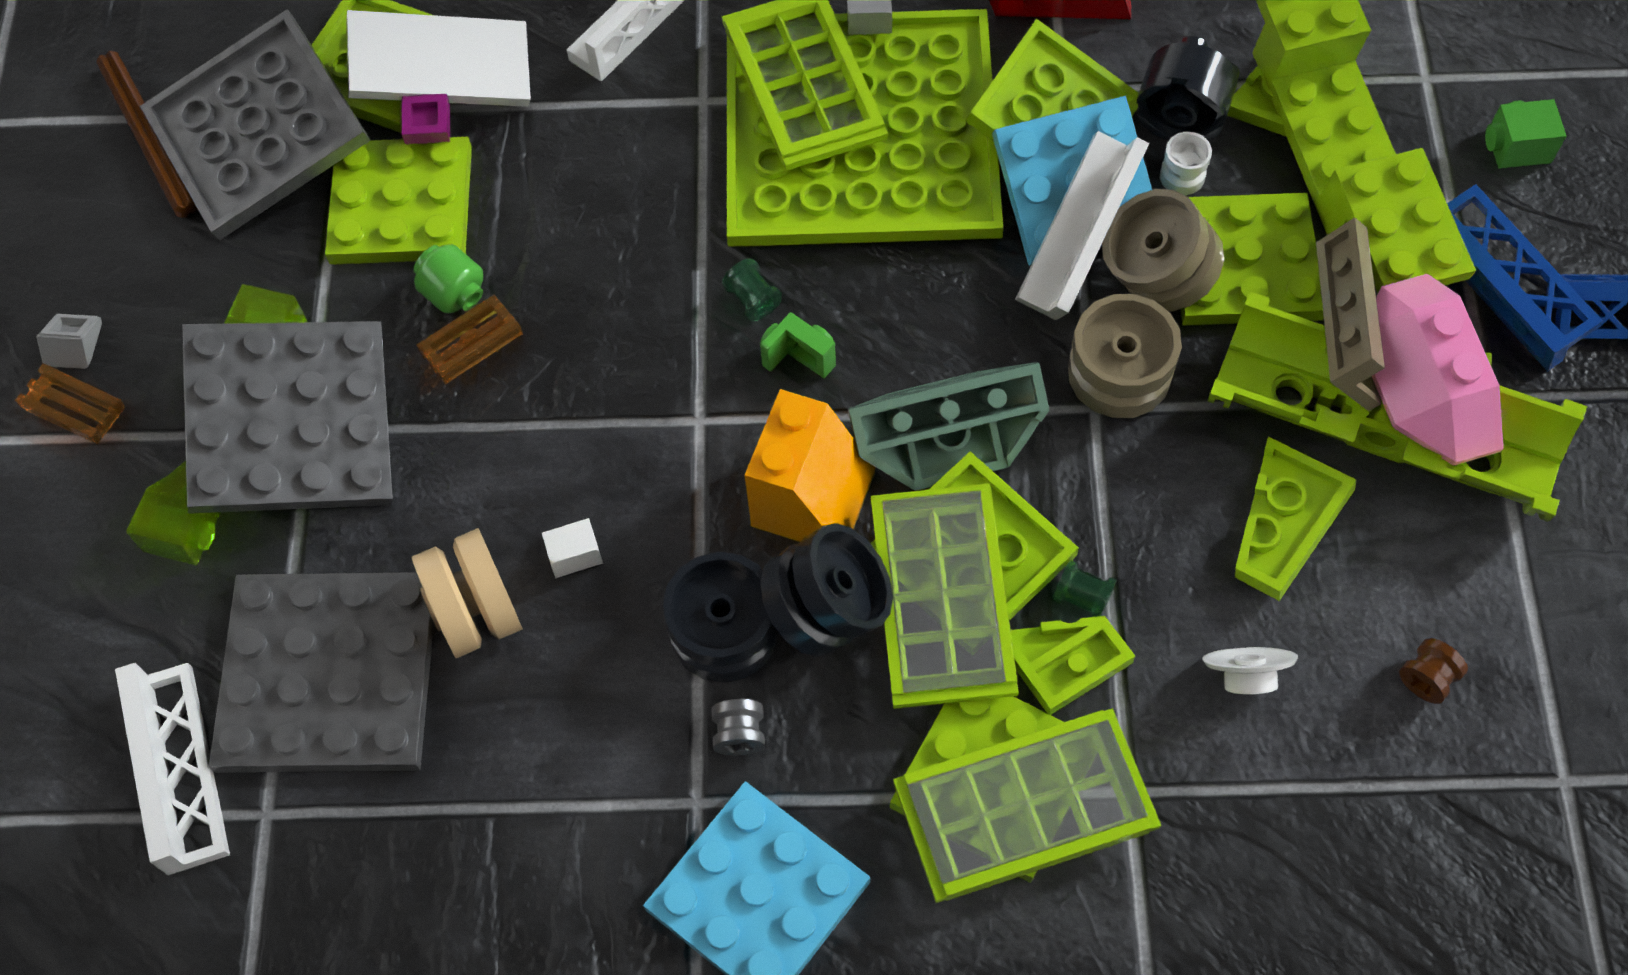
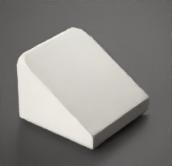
[542,518,603,578]

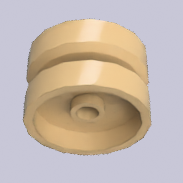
[412,528,523,658]

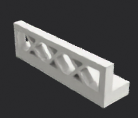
[567,0,684,82]
[1015,131,1149,320]
[115,663,230,875]

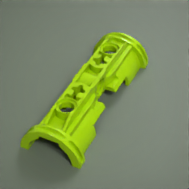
[1208,291,1587,522]

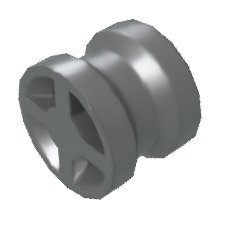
[712,699,765,756]

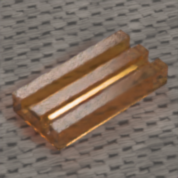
[417,294,523,385]
[15,363,125,444]

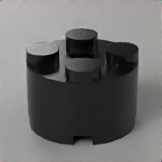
[1136,36,1240,141]

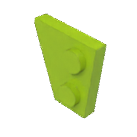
[1010,616,1135,715]

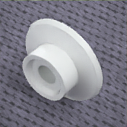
[1202,647,1298,694]

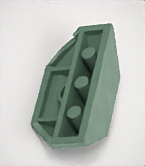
[848,362,1050,491]

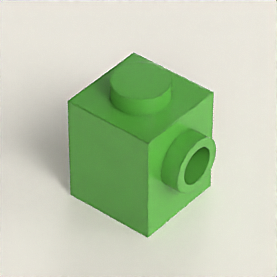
[1485,99,1567,169]

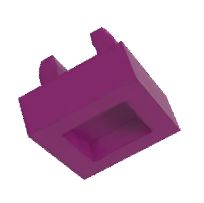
[402,93,450,144]

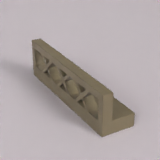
[1316,218,1385,411]

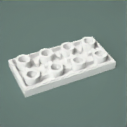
[346,10,530,107]

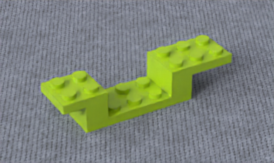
[1252,0,1476,293]

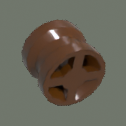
[1399,638,1468,704]

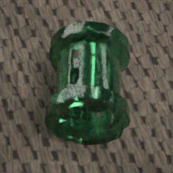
[722,259,782,321]
[1052,559,1117,617]

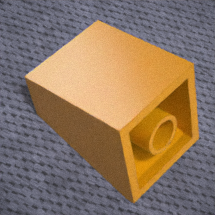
[744,389,875,542]

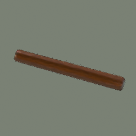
[96,51,198,218]

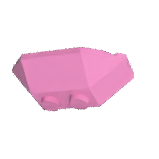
[1372,274,1504,466]

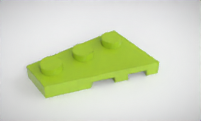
[1235,436,1357,601]

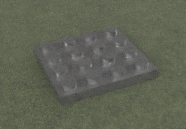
[140,9,370,240]
[182,321,393,513]
[209,573,434,773]

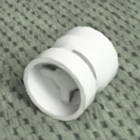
[1160,131,1212,195]

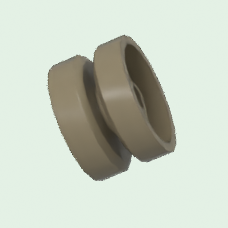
[1102,189,1225,312]
[1068,294,1182,418]

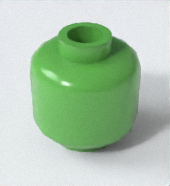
[413,244,484,313]

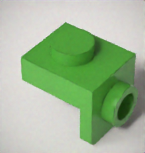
[760,312,836,378]

